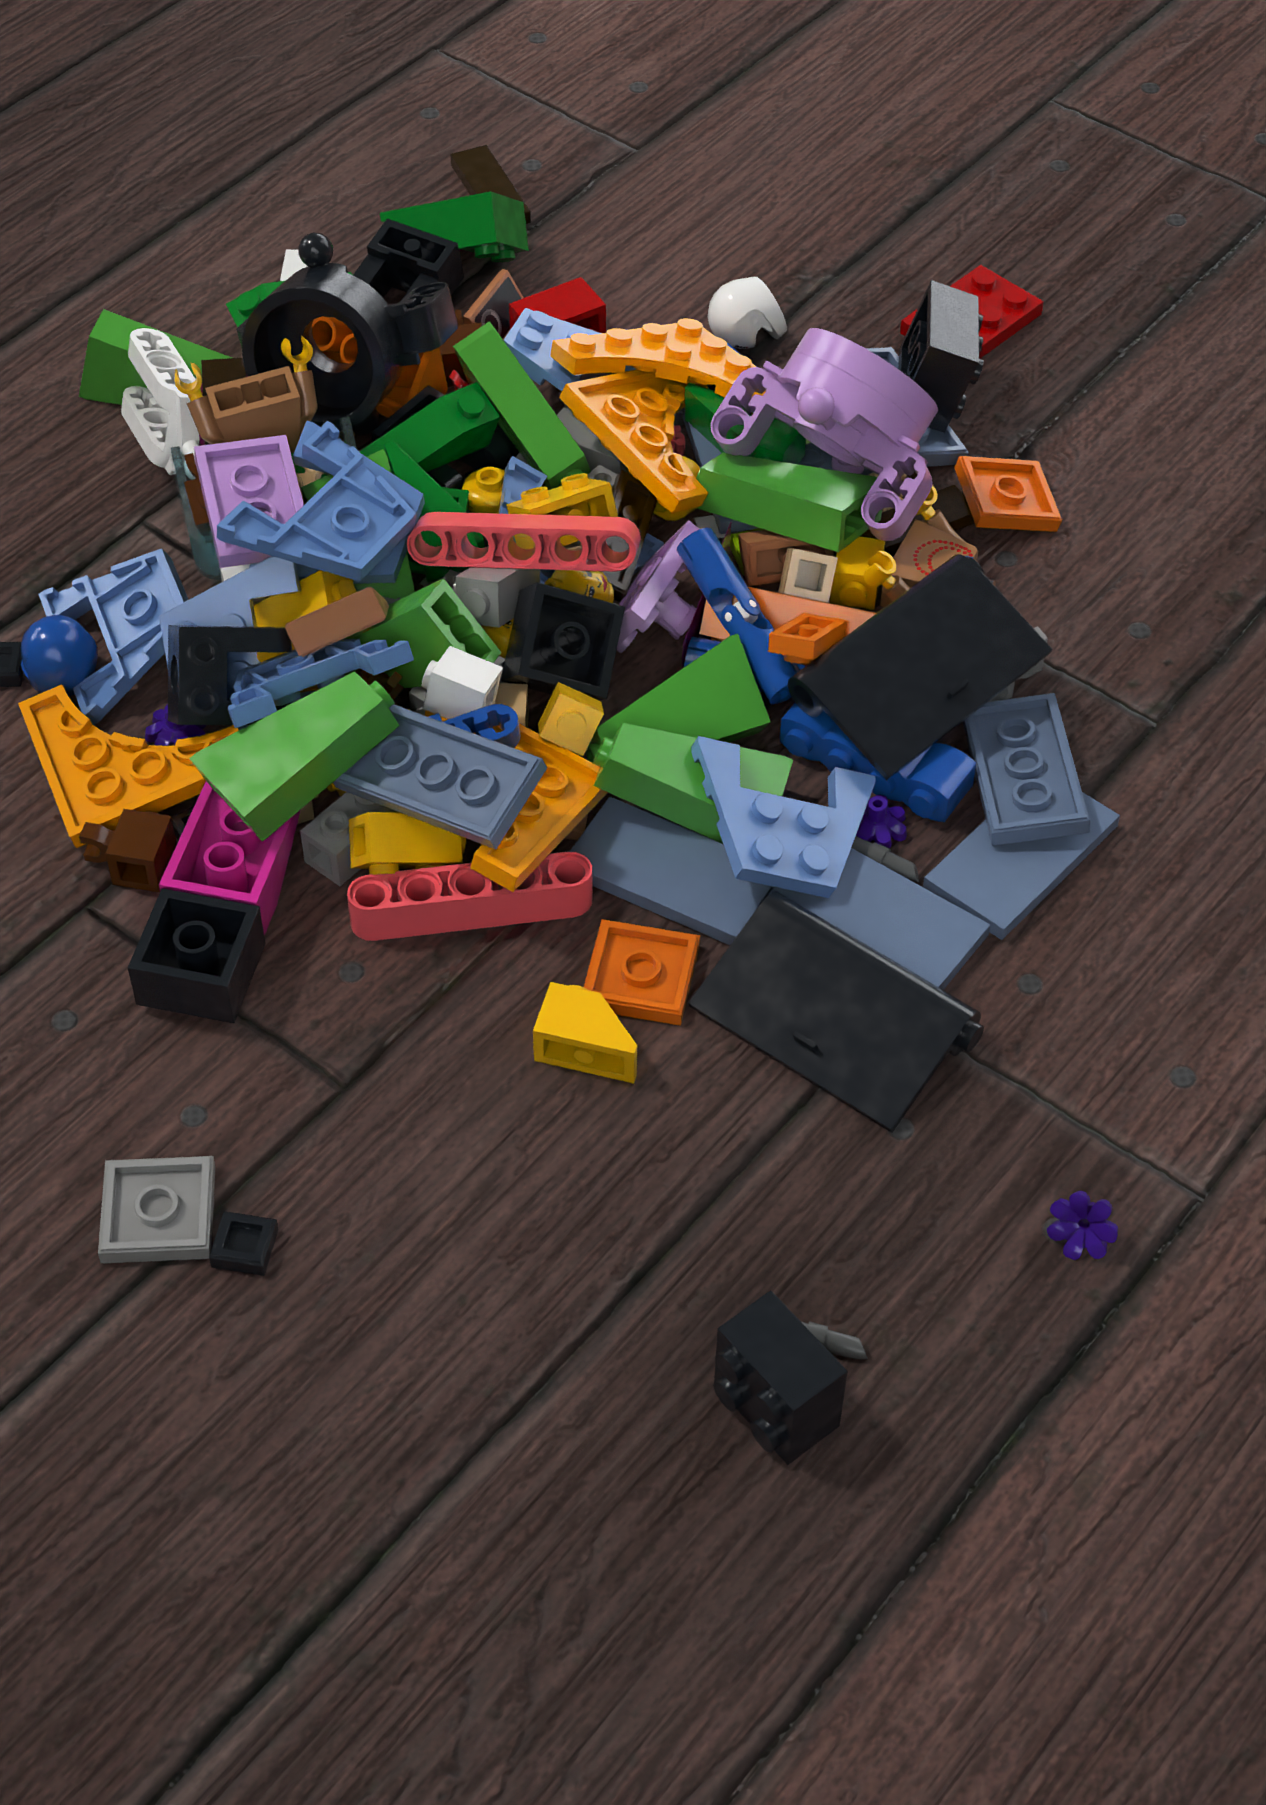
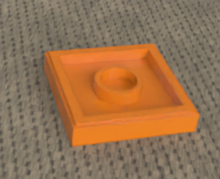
[954,456,1062,532]
[584,919,700,1026]

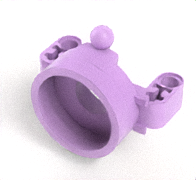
[711,328,938,541]

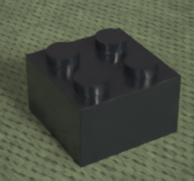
[501,582,625,701]
[128,888,266,1023]
[713,1290,848,1465]

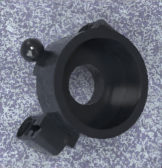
[236,232,458,435]

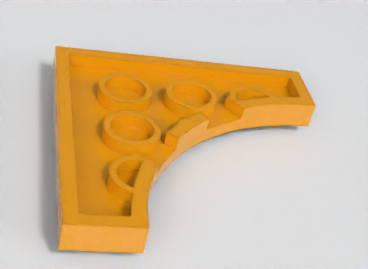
[550,318,766,414]
[559,369,709,514]
[18,684,239,848]
[424,710,608,892]

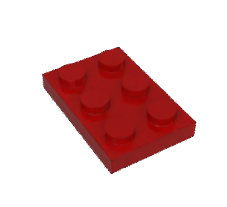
[900,265,1044,359]

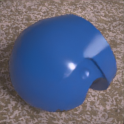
[21,615,98,696]

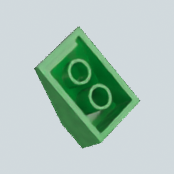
[380,191,529,263]

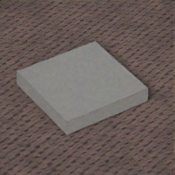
[98,1156,216,1263]

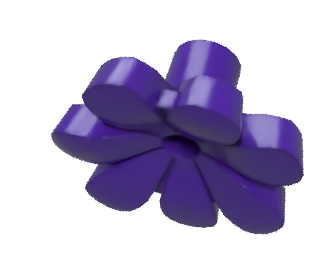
[145,704,206,746]
[856,795,907,848]
[1047,1191,1118,1260]

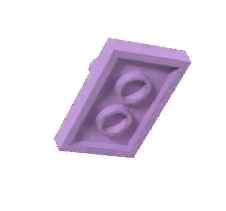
[194,435,304,568]
[617,520,699,653]

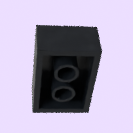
[898,280,984,433]

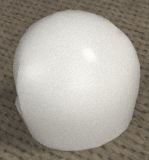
[708,277,787,349]

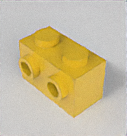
[506,473,618,549]

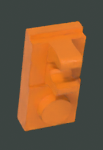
[768,613,847,666]

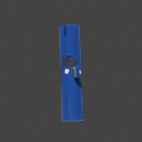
[676,527,800,704]

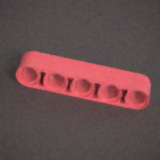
[407,512,641,572]
[347,852,593,941]

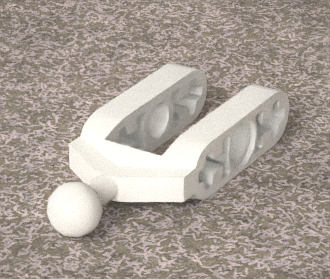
[121,328,200,480]

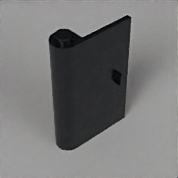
[787,554,1053,780]
[688,891,984,1133]

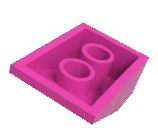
[159,782,301,936]

